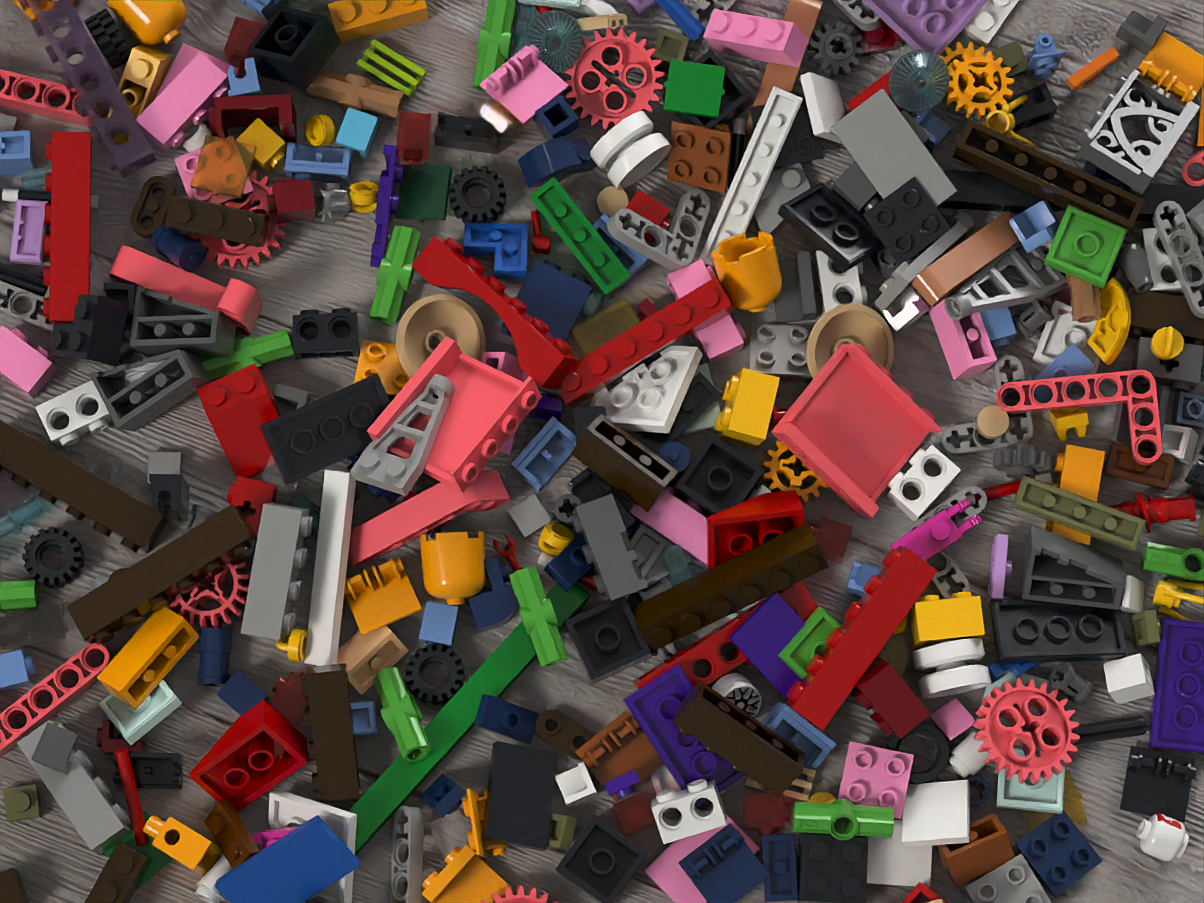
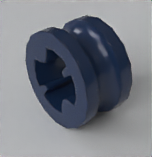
[966,776,990,807]

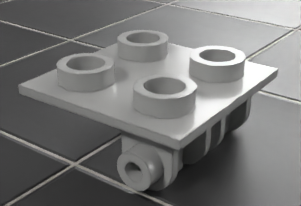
[749,323,814,382]
[965,853,1052,903]

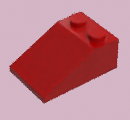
[196,363,281,478]
[706,490,804,570]
[189,699,308,813]

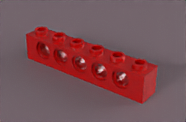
[632,581,817,690]

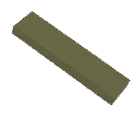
[1012,475,1146,552]

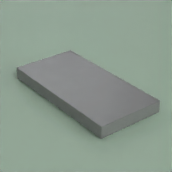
[831,88,958,207]

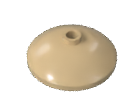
[396,294,486,378]
[806,303,894,379]

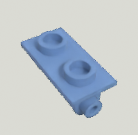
[1024,33,1064,79]

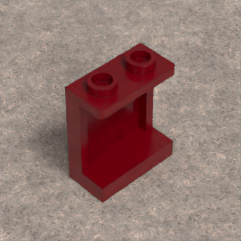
[209,94,297,143]

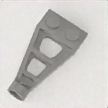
[874,211,975,311]
[944,241,1066,321]
[350,374,455,496]

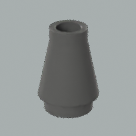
[1116,243,1154,293]

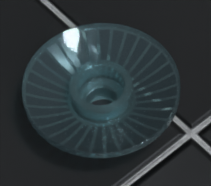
[524,10,583,74]
[888,50,949,112]

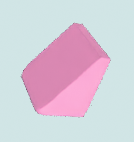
[929,698,975,743]

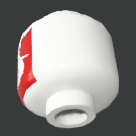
[1137,813,1189,861]

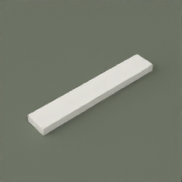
[699,86,803,269]
[304,470,356,666]

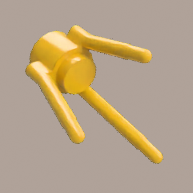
[981,95,1036,149]
[1152,578,1204,621]

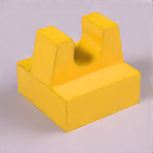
[1049,407,1089,442]

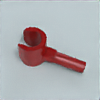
[530,210,551,254]
[493,534,521,572]

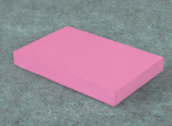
[644,803,760,903]

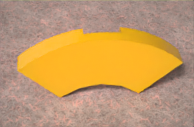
[1086,277,1131,366]

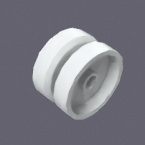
[590,111,671,190]
[912,638,991,699]

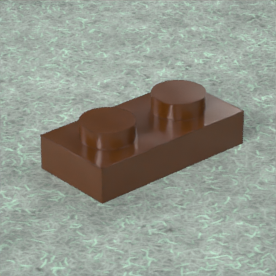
[1104,442,1175,491]
[204,800,260,869]

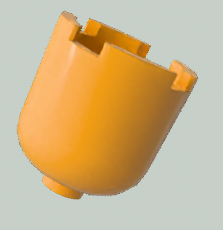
[107,0,187,46]
[711,231,782,312]
[419,531,485,605]

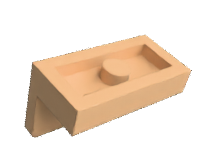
[337,626,409,695]

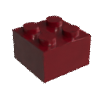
[850,656,930,739]

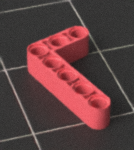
[0,69,105,127]
[108,245,263,335]
[996,370,1162,466]
[348,470,511,568]
[0,643,113,757]

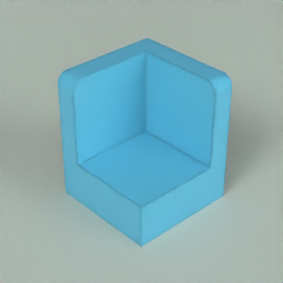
[336,107,380,160]

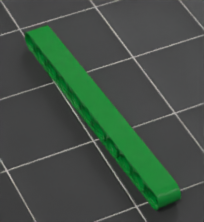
[348,583,591,856]

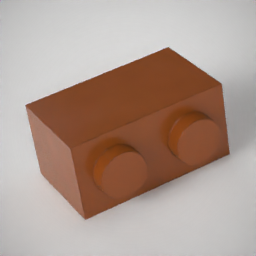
[937,813,1014,886]

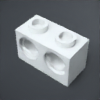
[1137,226,1192,295]
[814,250,868,315]
[35,380,113,447]
[887,445,961,521]
[651,779,727,844]

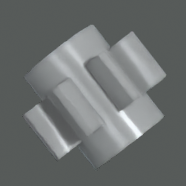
[313,183,351,223]

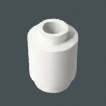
[948,731,989,780]

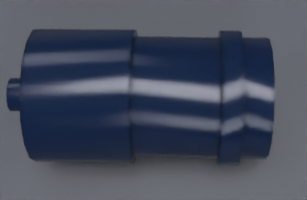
[151,224,206,272]
[658,442,690,482]
[197,623,232,687]

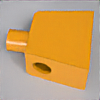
[143,815,223,877]

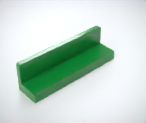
[529,177,632,300]

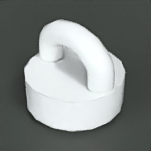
[181,123,214,153]

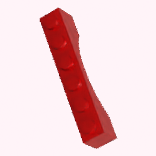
[411,236,578,390]
[556,277,737,408]

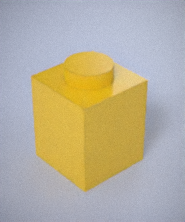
[236,118,287,173]

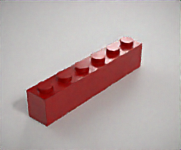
[43,132,92,326]
[785,546,938,731]

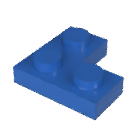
[463,223,528,280]

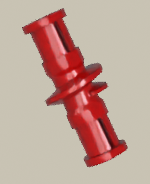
[1106,492,1196,533]

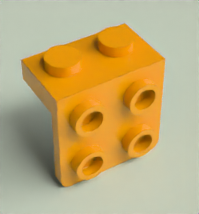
[421,844,513,903]

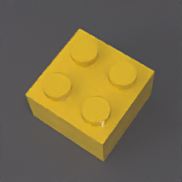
[714,368,780,450]
[909,592,985,650]

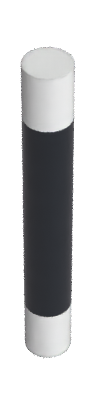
[727,118,746,193]
[2,188,99,208]

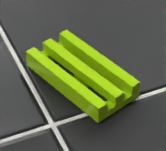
[356,39,426,99]

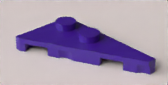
[370,144,405,268]

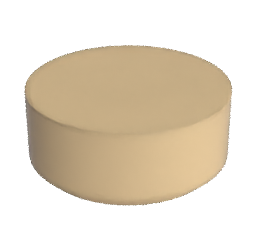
[597,186,629,218]
[976,405,1009,439]

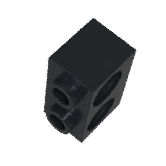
[292,308,360,360]

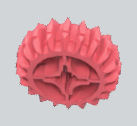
[169,559,251,628]

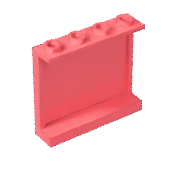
[367,336,542,493]
[771,344,942,518]

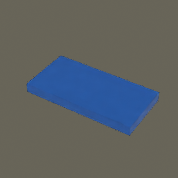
[215,815,360,903]

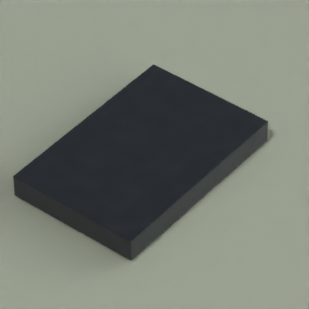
[777,182,886,271]
[481,741,558,851]

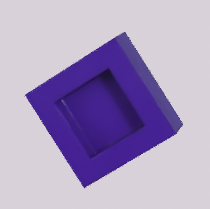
[529,393,564,423]
[604,769,640,799]

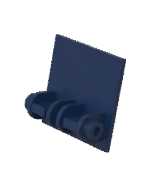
[1015,810,1102,897]
[678,823,770,903]

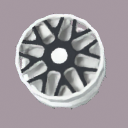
[712,673,761,718]

